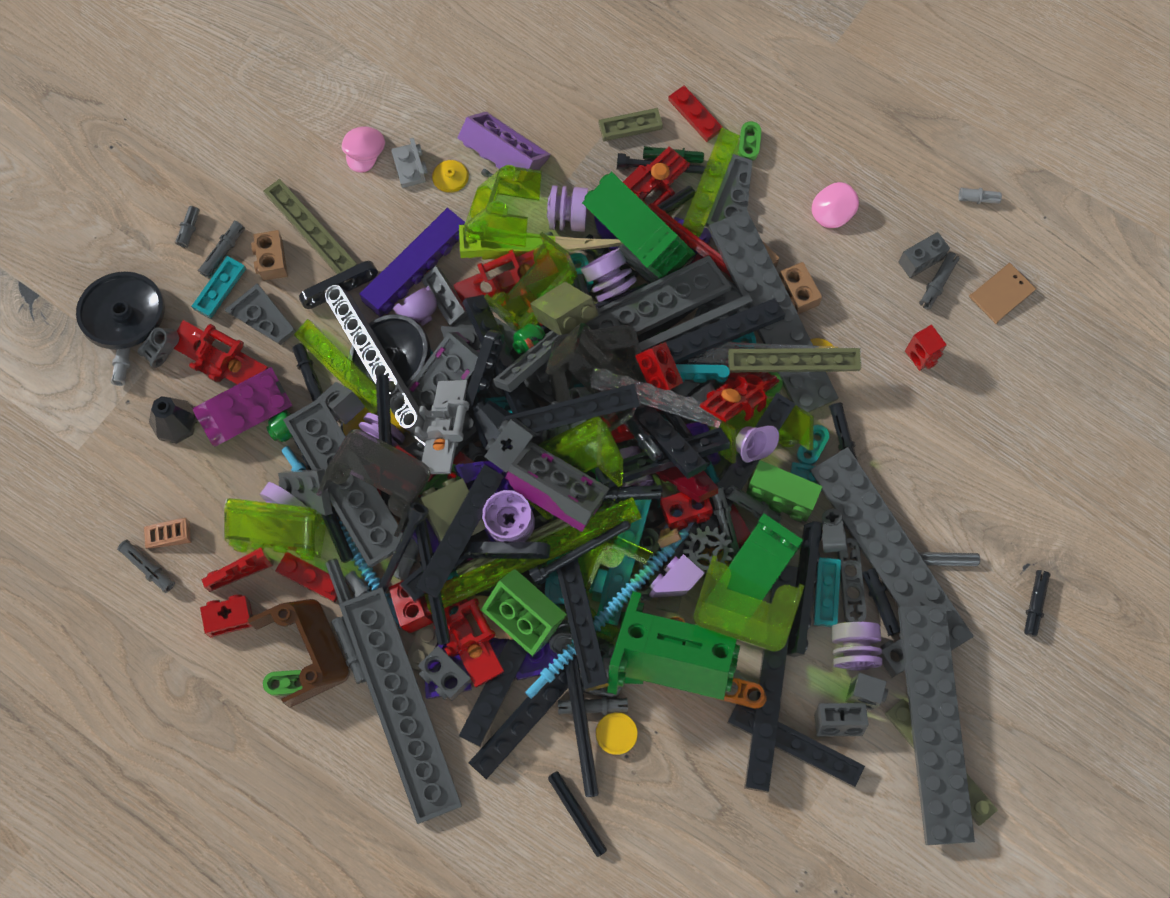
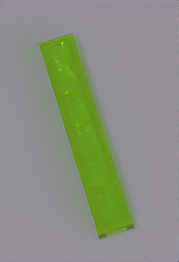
[682,128,740,237]
[294,319,378,416]

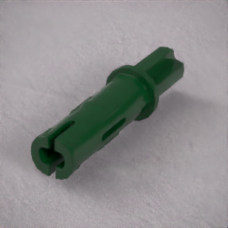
[643,146,704,163]

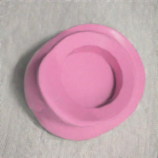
[342,126,385,173]
[812,182,859,228]

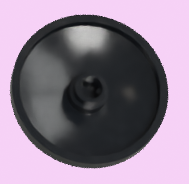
[76,271,165,350]
[348,314,431,397]

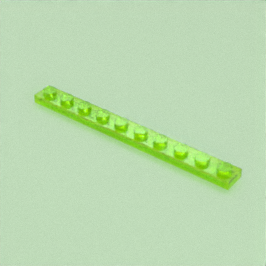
[424,497,642,614]

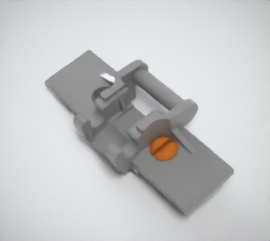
[414,380,469,474]

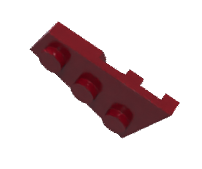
[656,466,718,503]

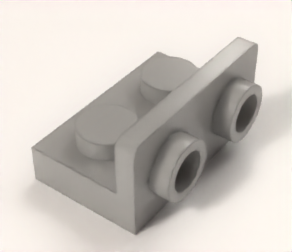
[391,138,428,188]

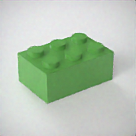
[746,460,823,522]
[481,569,567,656]

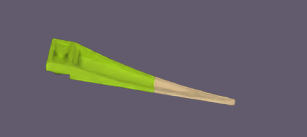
[459,224,623,260]

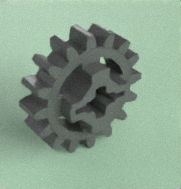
[683,526,733,576]

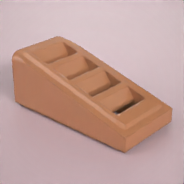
[144,518,191,549]

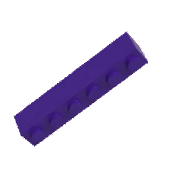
[359,207,466,317]

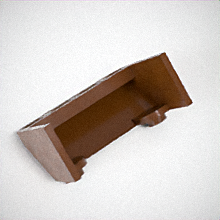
[247,599,350,708]

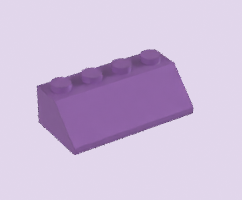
[458,112,551,182]

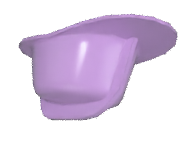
[731,426,779,462]

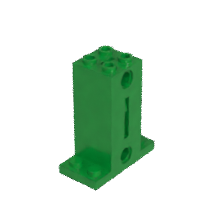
[582,171,696,279]
[701,513,803,634]
[607,591,741,700]

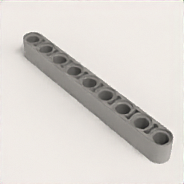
[325,285,425,435]

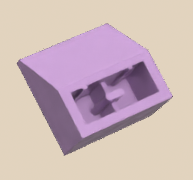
[649,554,704,598]

